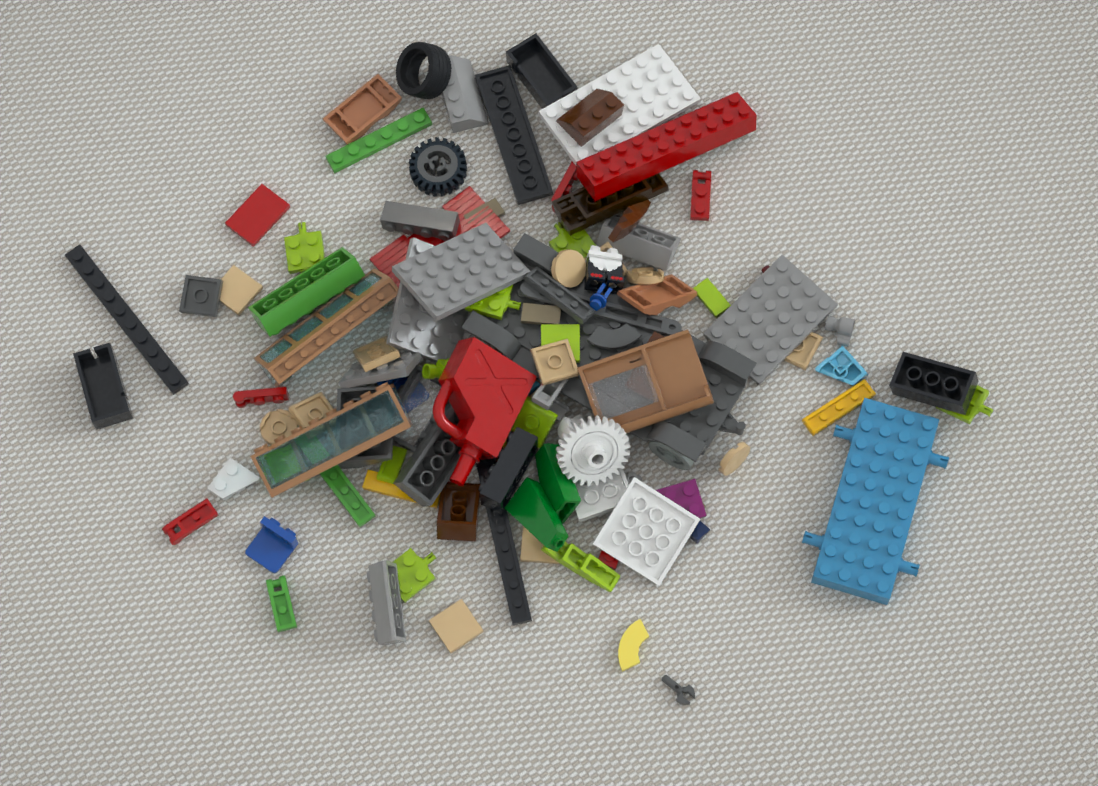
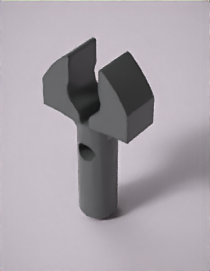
[661,675,695,705]

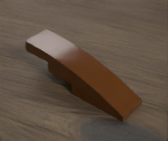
[608,200,651,243]

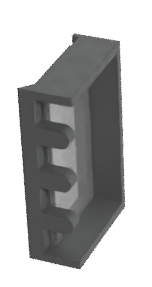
[393,365,449,453]

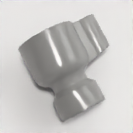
[825,315,855,347]

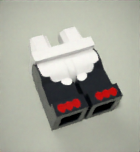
[584,245,625,294]

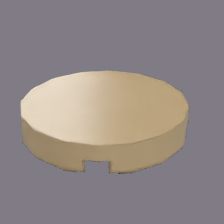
[551,249,586,288]
[627,267,664,284]
[260,409,298,447]
[719,442,750,476]

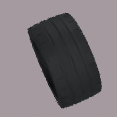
[396,42,452,99]

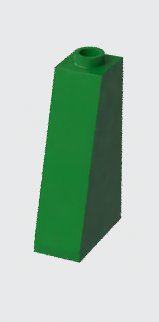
[535,443,581,524]
[505,477,568,552]

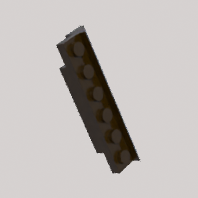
[552,173,669,236]

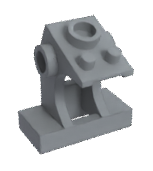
[531,379,569,422]

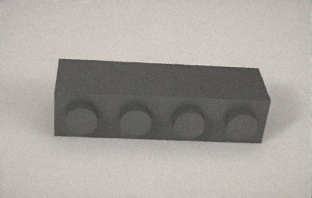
[380,201,460,241]

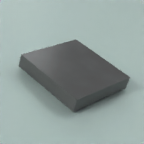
[179,275,223,317]

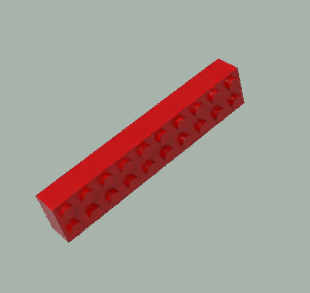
[576,92,757,201]

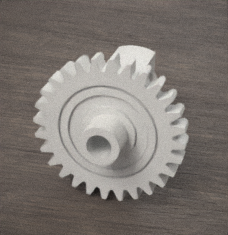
[556,415,630,486]

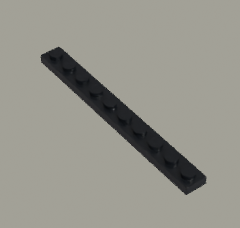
[65,244,189,395]
[476,458,532,626]

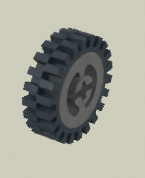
[409,137,467,197]

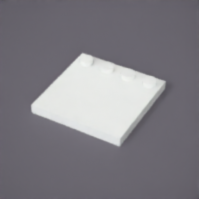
[592,477,700,586]

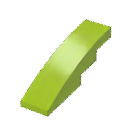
[541,542,620,592]

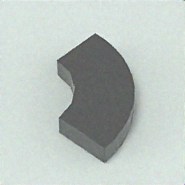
[587,323,641,350]

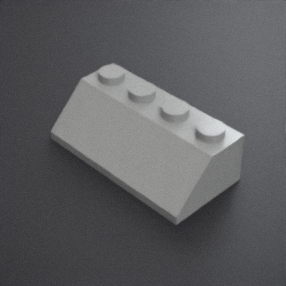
[442,55,488,133]
[596,215,681,270]
[367,560,406,645]

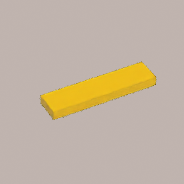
[802,379,876,436]
[362,470,441,508]

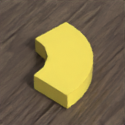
[618,619,649,672]

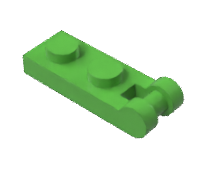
[266,575,297,633]

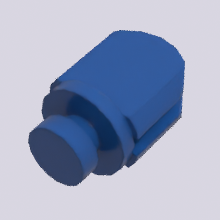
[590,283,613,311]

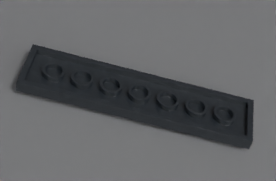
[475,65,553,205]

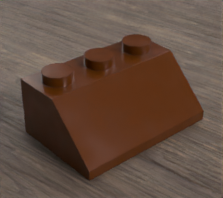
[556,89,624,147]

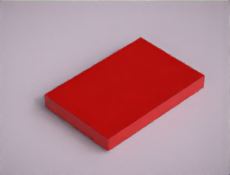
[225,184,290,247]

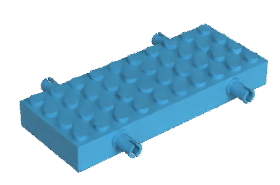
[802,398,949,605]

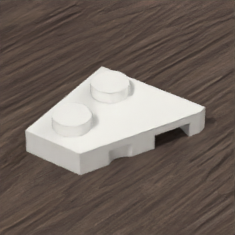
[207,458,261,501]

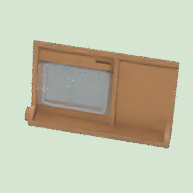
[577,329,714,433]

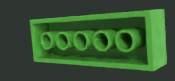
[248,247,365,337]

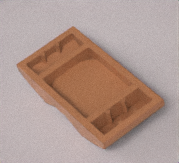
[323,74,402,145]
[617,274,697,315]

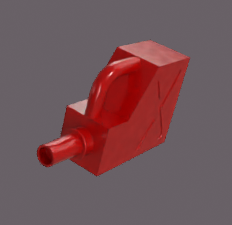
[433,337,537,486]

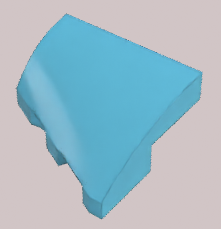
[815,346,868,386]

